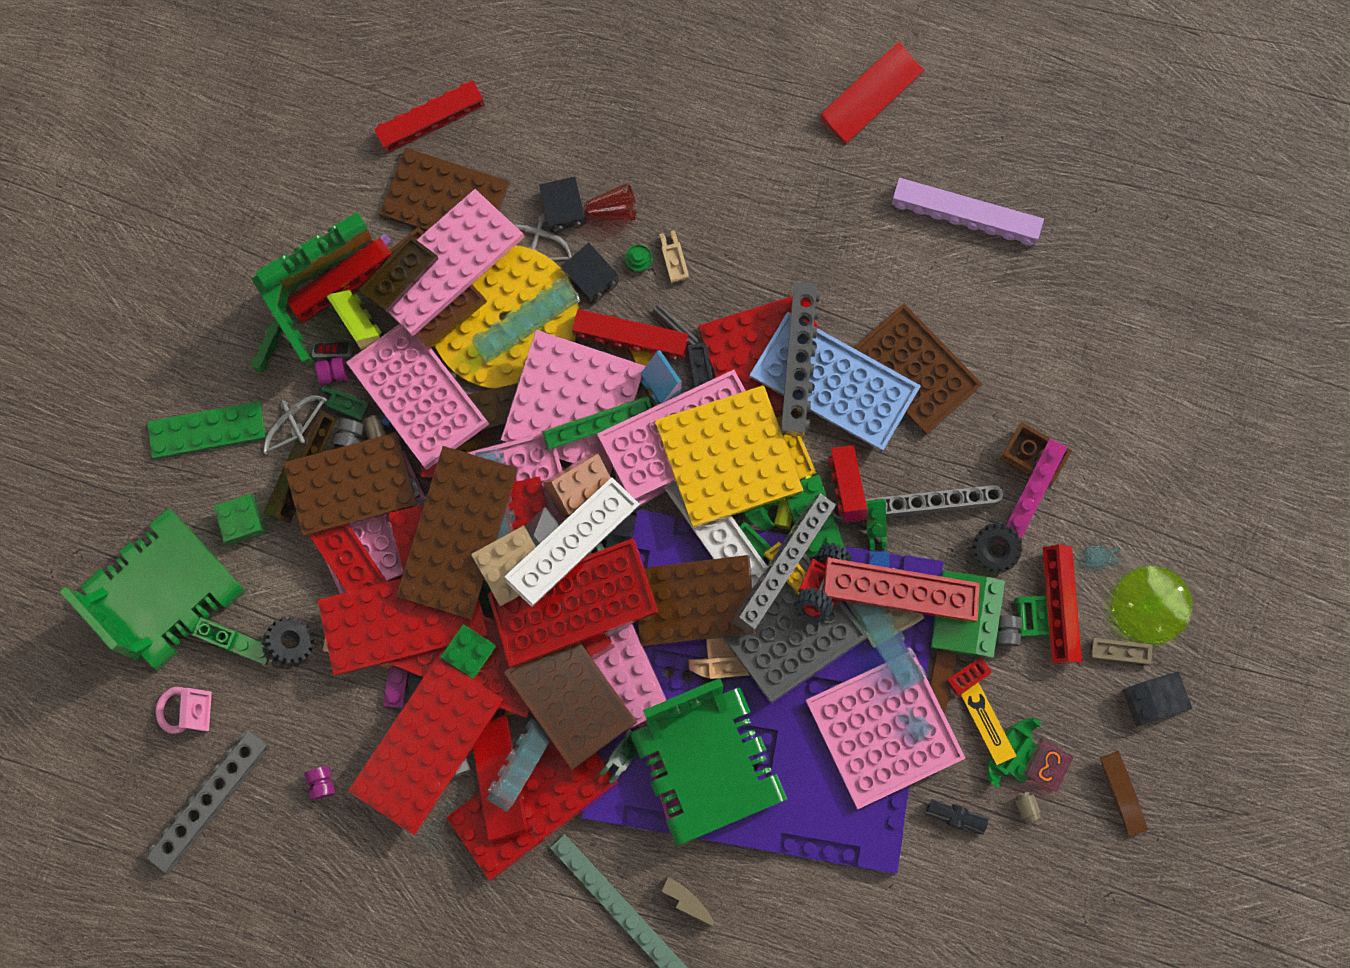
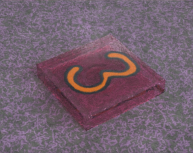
[1023,738,1073,792]

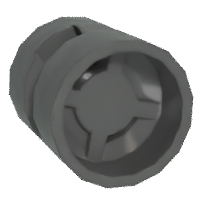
[333,418,364,448]
[996,616,1022,647]

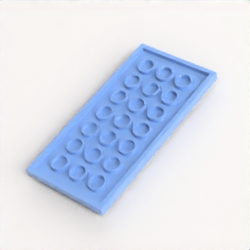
[750,312,920,452]

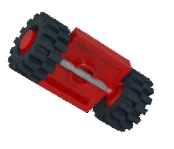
[794,543,853,624]

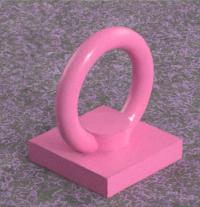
[156,687,212,734]

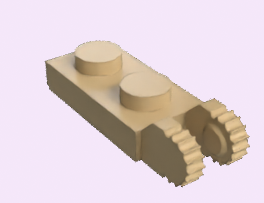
[659,230,689,284]

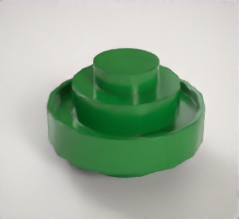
[625,245,653,272]

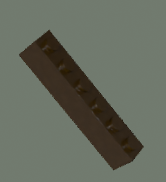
[263,409,337,523]

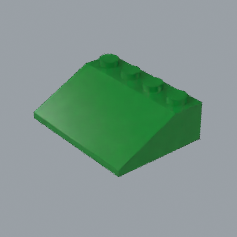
[930,571,1005,659]

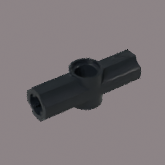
[926,799,989,835]

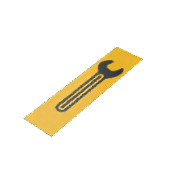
[960,682,1016,765]

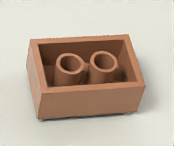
[543,454,611,516]

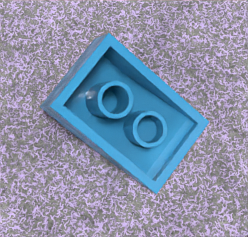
[640,350,681,405]

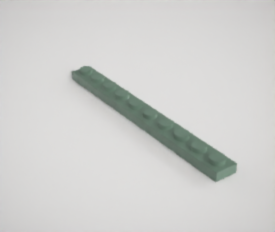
[551,834,688,968]

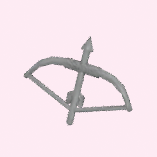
[515,212,572,261]
[263,395,327,455]

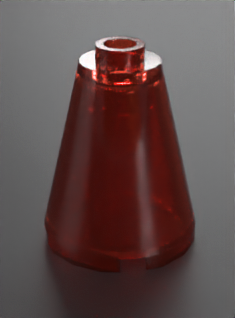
[584,183,637,221]

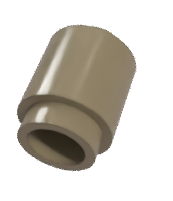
[364,416,387,440]
[1015,792,1041,823]

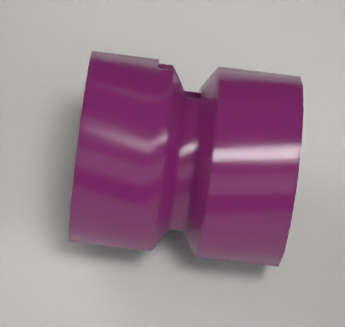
[316,356,348,386]
[304,766,336,800]

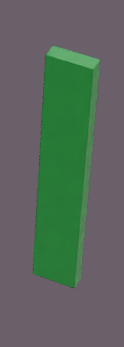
[541,396,652,450]

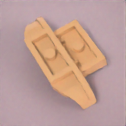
[688,638,749,679]

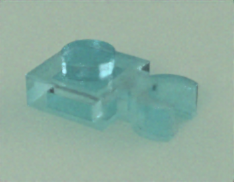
[1085,546,1121,567]
[898,706,934,743]

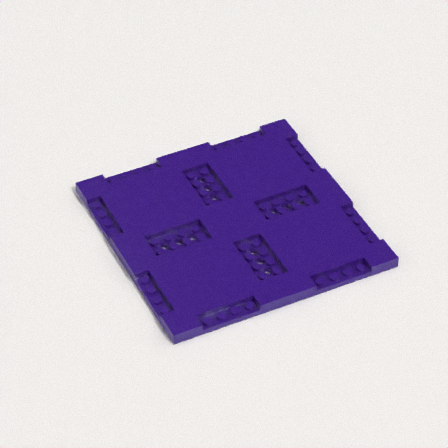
[582,510,944,874]

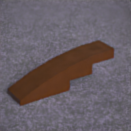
[1100,751,1148,837]

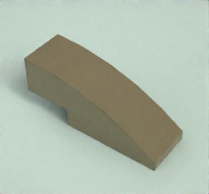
[661,877,714,926]

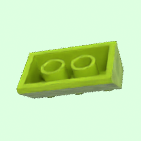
[327,290,381,350]

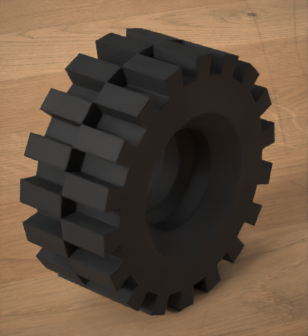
[972,522,1023,573]
[262,616,314,669]

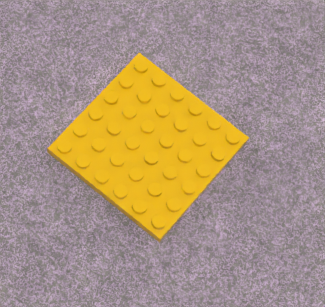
[655,385,803,528]

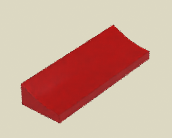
[820,41,924,145]
[473,715,529,842]

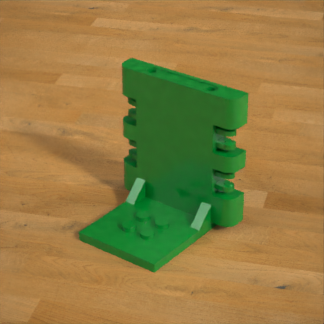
[251,212,372,368]
[60,507,246,671]
[630,678,788,847]

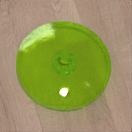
[1113,566,1192,644]

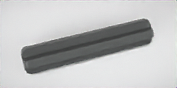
[653,304,698,345]

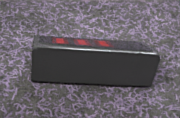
[312,341,352,361]

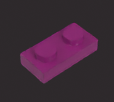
[383,667,409,709]

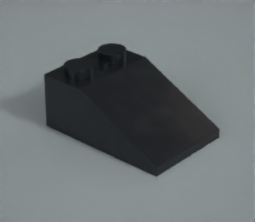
[1123,671,1192,727]

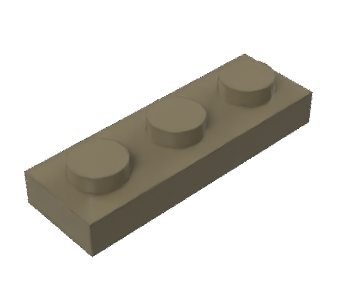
[1091,638,1153,665]

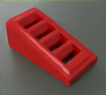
[947,657,992,696]

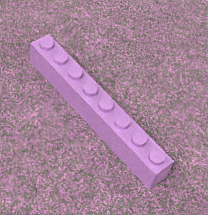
[892,178,1044,245]

